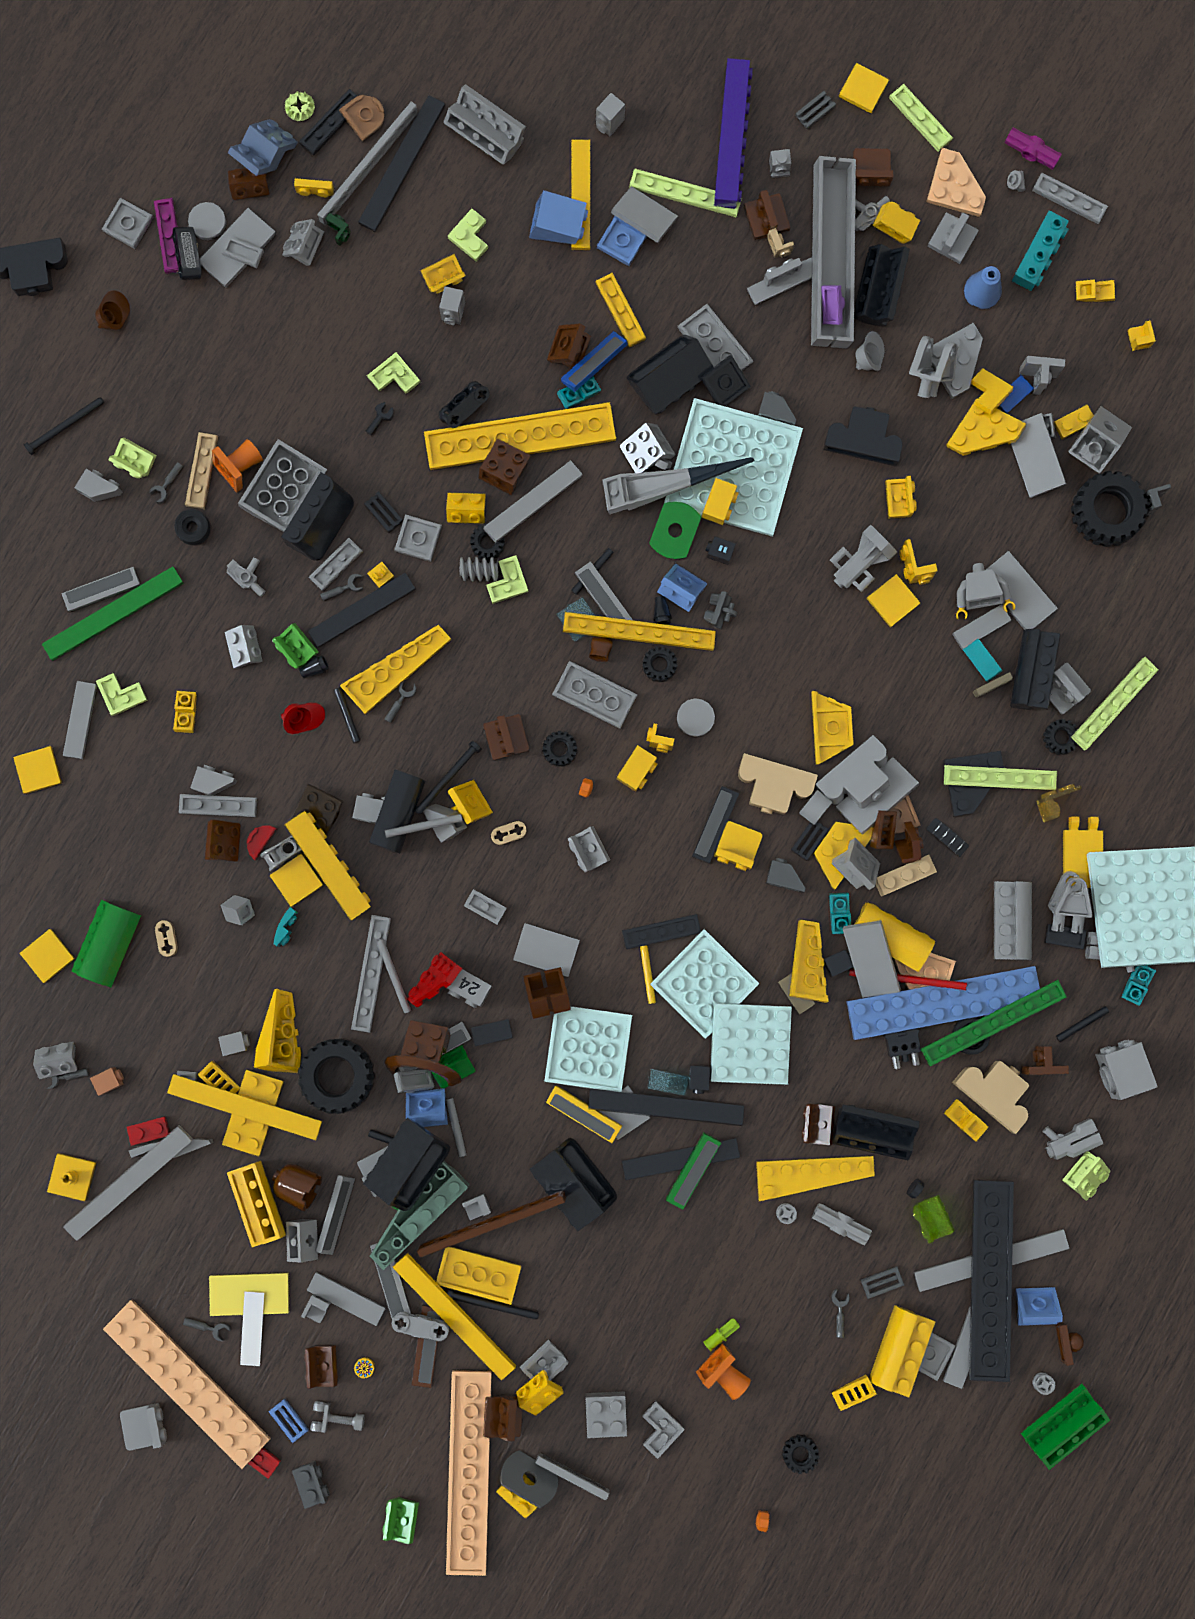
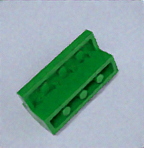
[71,900,141,988]
[1021,1384,1110,1470]

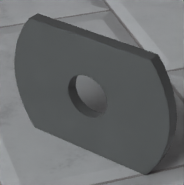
[500,1450,558,1509]

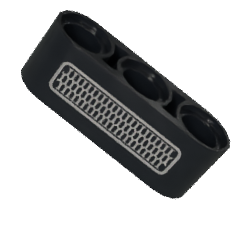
[172,227,201,280]

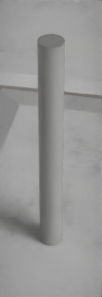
[385,814,462,838]
[376,939,411,1013]

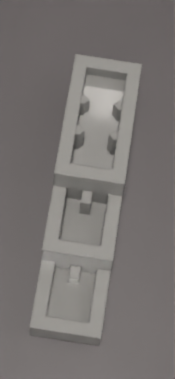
[129,1138,214,1158]

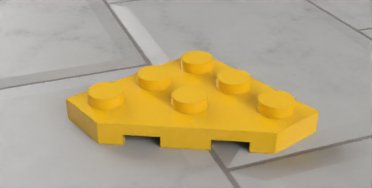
[947,399,1026,456]

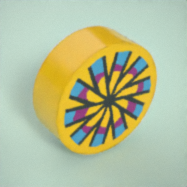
[354,1357,375,1378]

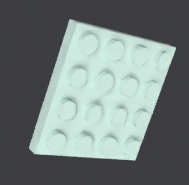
[650,929,759,1039]
[710,1003,792,1085]
[544,1006,632,1092]

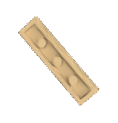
[185,432,218,510]

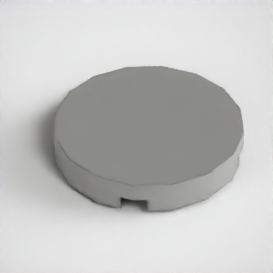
[188,202,226,240]
[677,698,715,737]

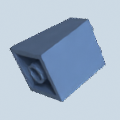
[529,190,588,244]

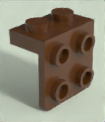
[853,148,893,187]

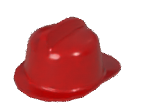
[281,703,325,734]

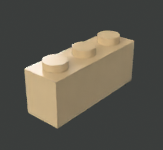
[876,855,937,897]

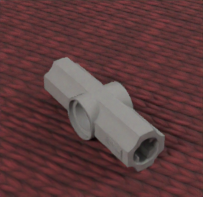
[811,1203,872,1245]

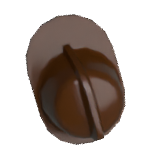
[95,290,130,330]

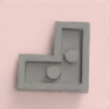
[642,1401,685,1459]

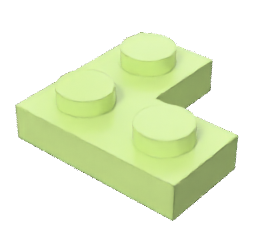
[448,209,488,262]
[367,352,421,394]
[486,555,528,604]
[96,673,148,716]

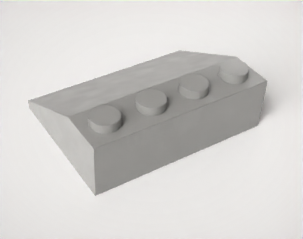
[238,439,327,532]

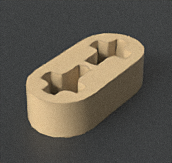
[491,821,527,845]
[155,921,178,957]

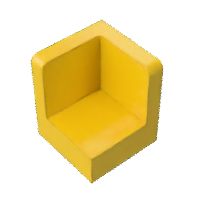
[1128,320,1156,351]

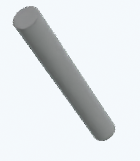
[446,1098,467,1157]

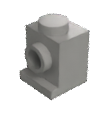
[769,149,791,178]

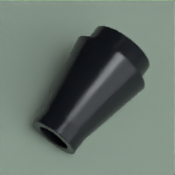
[653,596,672,625]
[299,655,329,679]

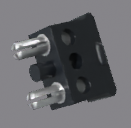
[883,1028,921,1069]

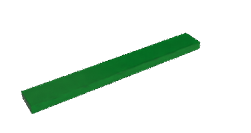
[42,566,184,661]
[921,980,1067,1066]

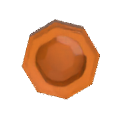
[579,778,593,798]
[756,1510,769,1532]

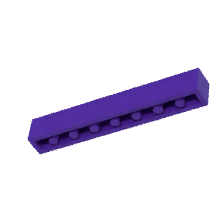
[714,58,753,209]

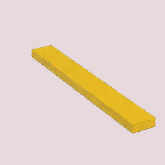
[563,612,716,651]
[167,1074,323,1140]
[393,1253,516,1380]

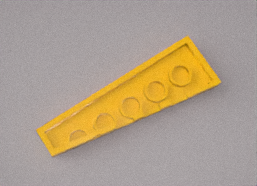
[340,625,451,715]
[756,1156,875,1201]

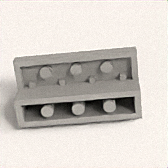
[444,84,526,165]
[994,881,1032,960]

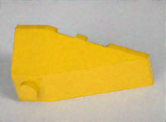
[254,989,301,1073]

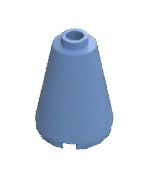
[964,266,1002,309]

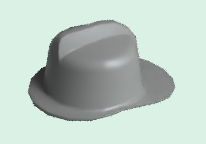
[855,331,885,371]

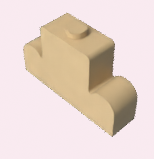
[738,753,818,815]
[952,1061,1029,1134]

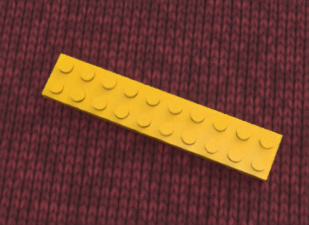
[424,402,616,470]

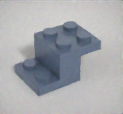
[228,119,298,176]

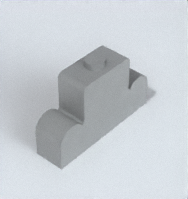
[815,735,890,809]

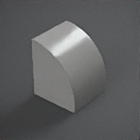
[799,790,832,825]

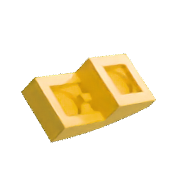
[1076,280,1115,302]
[944,1099,988,1141]

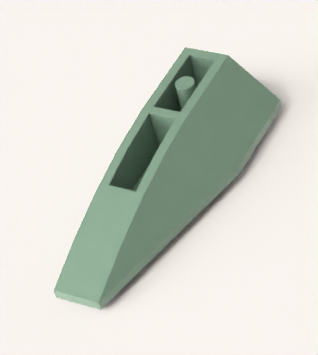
[370,1161,469,1270]

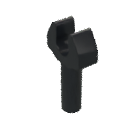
[366,402,394,435]

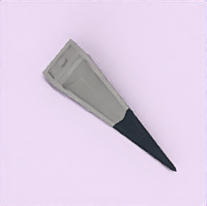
[602,457,755,514]

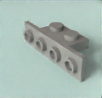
[747,257,812,305]

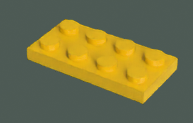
[222,1070,284,1156]
[436,1246,522,1305]

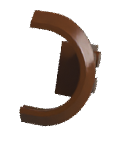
[385,1020,462,1086]

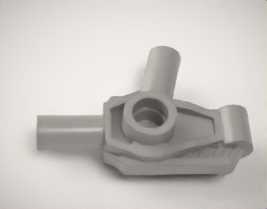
[855,196,890,231]
[226,557,266,597]

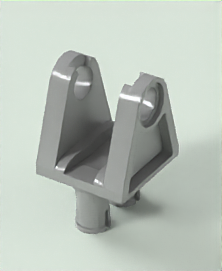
[909,336,958,398]
[1048,871,1092,933]

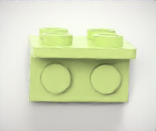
[1063,1151,1110,1201]

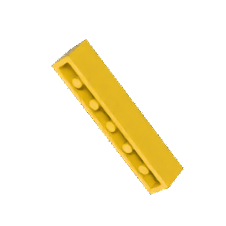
[284,811,371,920]

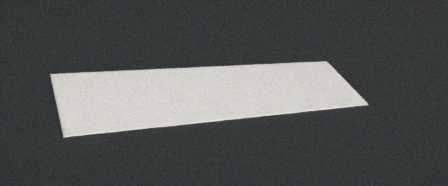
[240,1292,264,1366]

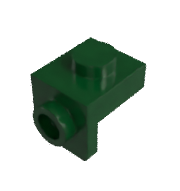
[325,213,350,246]

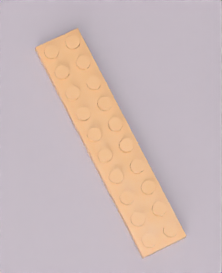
[103,1299,271,1469]
[446,1370,492,1576]

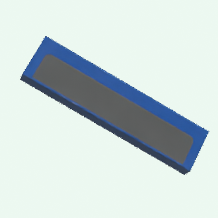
[561,331,628,392]

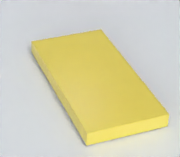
[209,1273,289,1316]

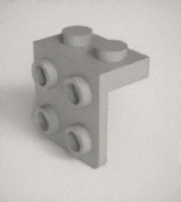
[120,1403,167,1451]

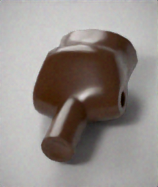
[589,637,613,662]

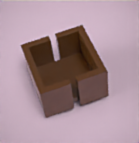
[523,967,571,1019]

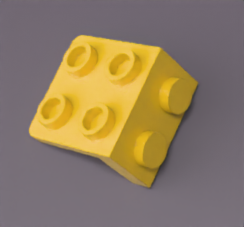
[899,539,938,585]
[714,821,762,871]

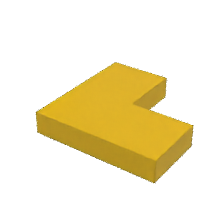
[971,368,1013,415]

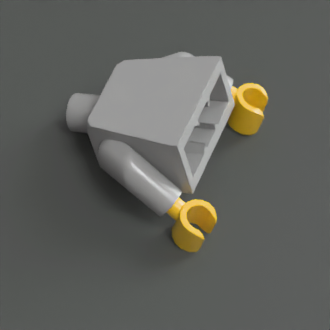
[956,563,1015,620]

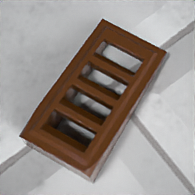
[870,810,897,849]

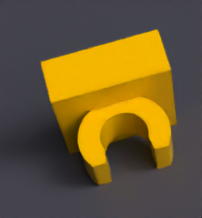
[367,562,394,588]

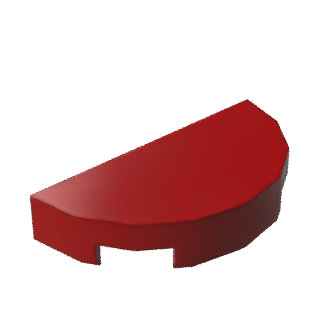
[247,825,277,861]

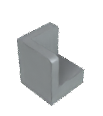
[221,895,255,925]
[462,1193,492,1220]
[301,1294,331,1323]

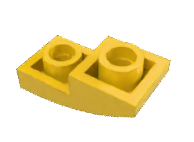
[173,691,196,733]

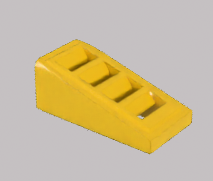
[198,1061,240,1093]
[831,1375,877,1411]

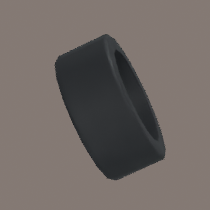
[952,1018,990,1055]

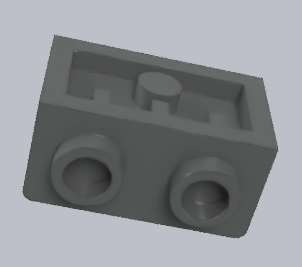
[292,1461,330,1509]

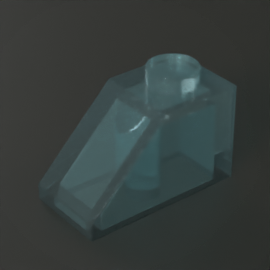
[647,1068,689,1096]

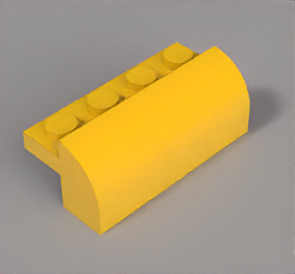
[854,902,935,972]
[227,1161,286,1247]
[869,1305,935,1397]

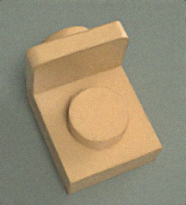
[767,228,794,258]

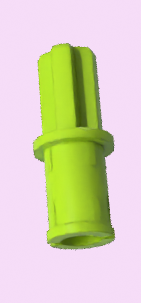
[703,1318,740,1352]

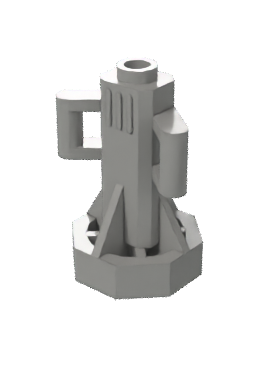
[830,525,898,592]

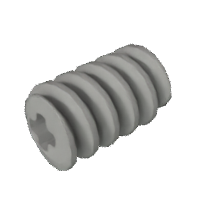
[459,557,498,582]

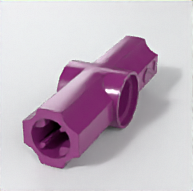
[1004,127,1062,170]

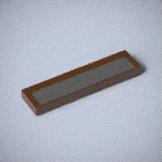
[412,1305,441,1388]

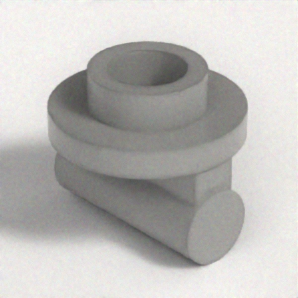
[1007,170,1025,192]

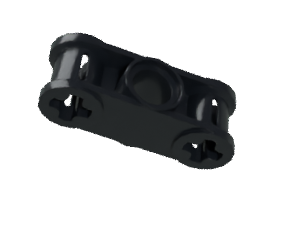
[439,381,490,428]

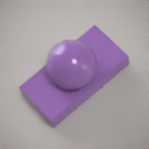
[821,285,845,325]

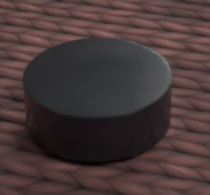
[906,1179,924,1199]

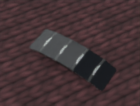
[926,818,969,857]

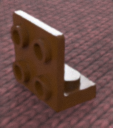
[479,439,530,495]

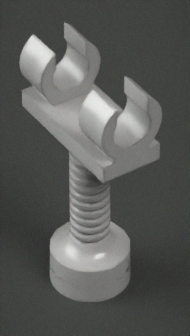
[310,1401,365,1433]

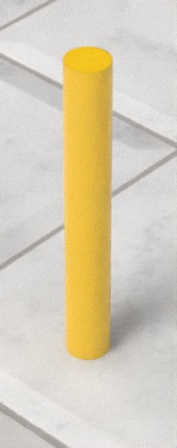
[640,945,656,1004]

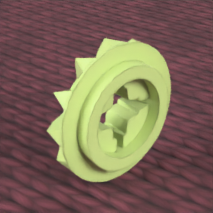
[285,91,315,121]

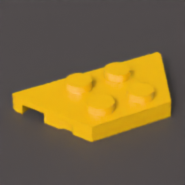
[811,691,853,765]
[813,822,874,890]

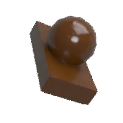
[1055,1322,1084,1366]

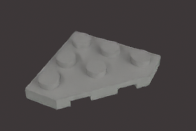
[931,323,983,399]

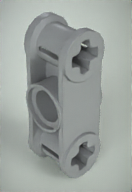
[260,836,303,871]
[392,1312,449,1341]

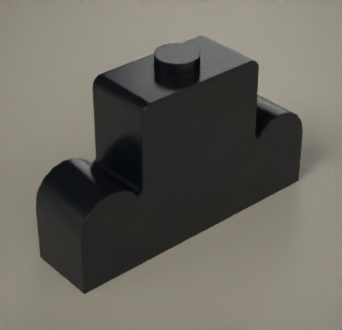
[0,237,68,296]
[823,406,902,466]

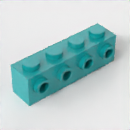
[1012,211,1069,291]

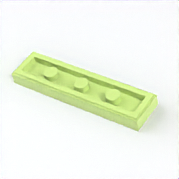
[889,84,953,152]

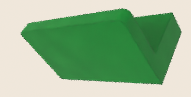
[432,1045,476,1089]

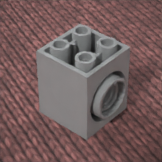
[1069,406,1132,474]
[1095,1039,1158,1100]

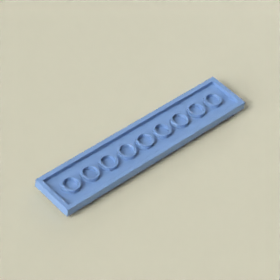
[846,966,1040,1040]

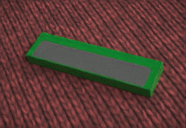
[666,1132,721,1210]

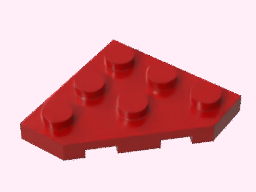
[407,952,463,1008]

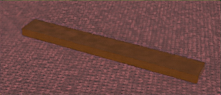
[417,1190,566,1257]

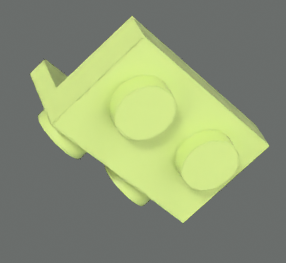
[109,438,157,478]

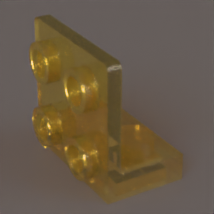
[1036,784,1082,823]

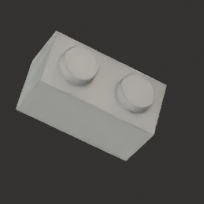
[1043,413,1056,439]

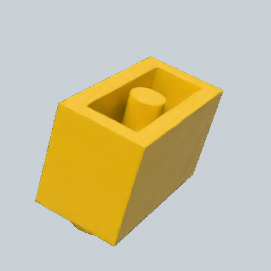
[873,201,920,244]
[702,478,739,525]
[617,745,658,792]

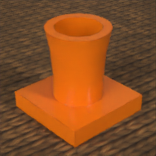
[212,439,263,493]
[696,1343,751,1400]

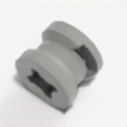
[776,1203,797,1224]
[1032,1372,1055,1395]

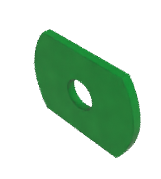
[649,502,701,559]

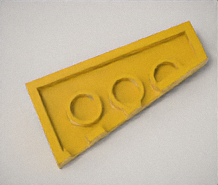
[789,920,829,1003]

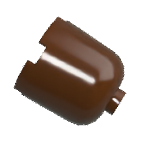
[272,1164,323,1212]

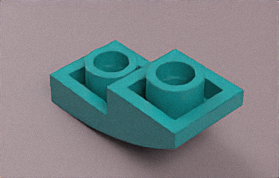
[557,376,601,409]
[963,639,1002,682]
[829,892,851,934]
[274,907,298,947]
[1122,965,1156,1006]

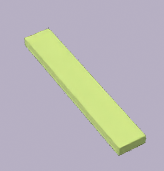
[629,169,742,218]
[1071,657,1158,751]
[944,765,1057,790]

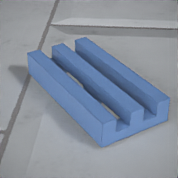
[269,1398,309,1443]

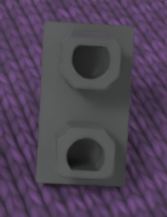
[704,591,738,630]

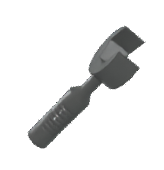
[149,462,183,504]
[320,574,363,601]
[385,682,416,723]
[46,1068,89,1089]
[831,1289,850,1338]
[183,1318,231,1341]

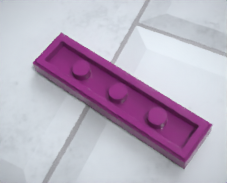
[154,198,178,274]

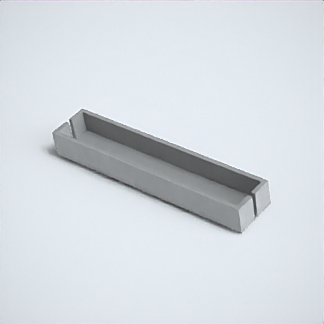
[811,156,856,348]

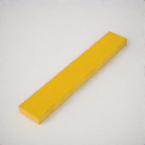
[571,140,590,250]

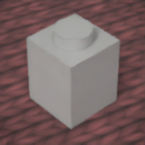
[218,1031,250,1056]

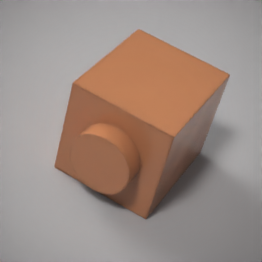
[90,1067,124,1096]

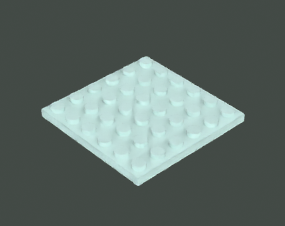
[664,398,803,537]
[1087,847,1195,968]

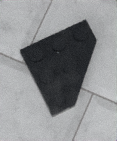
[943,751,1004,817]

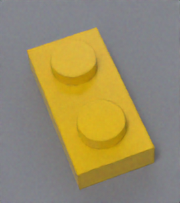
[294,178,334,197]
[1054,405,1094,439]

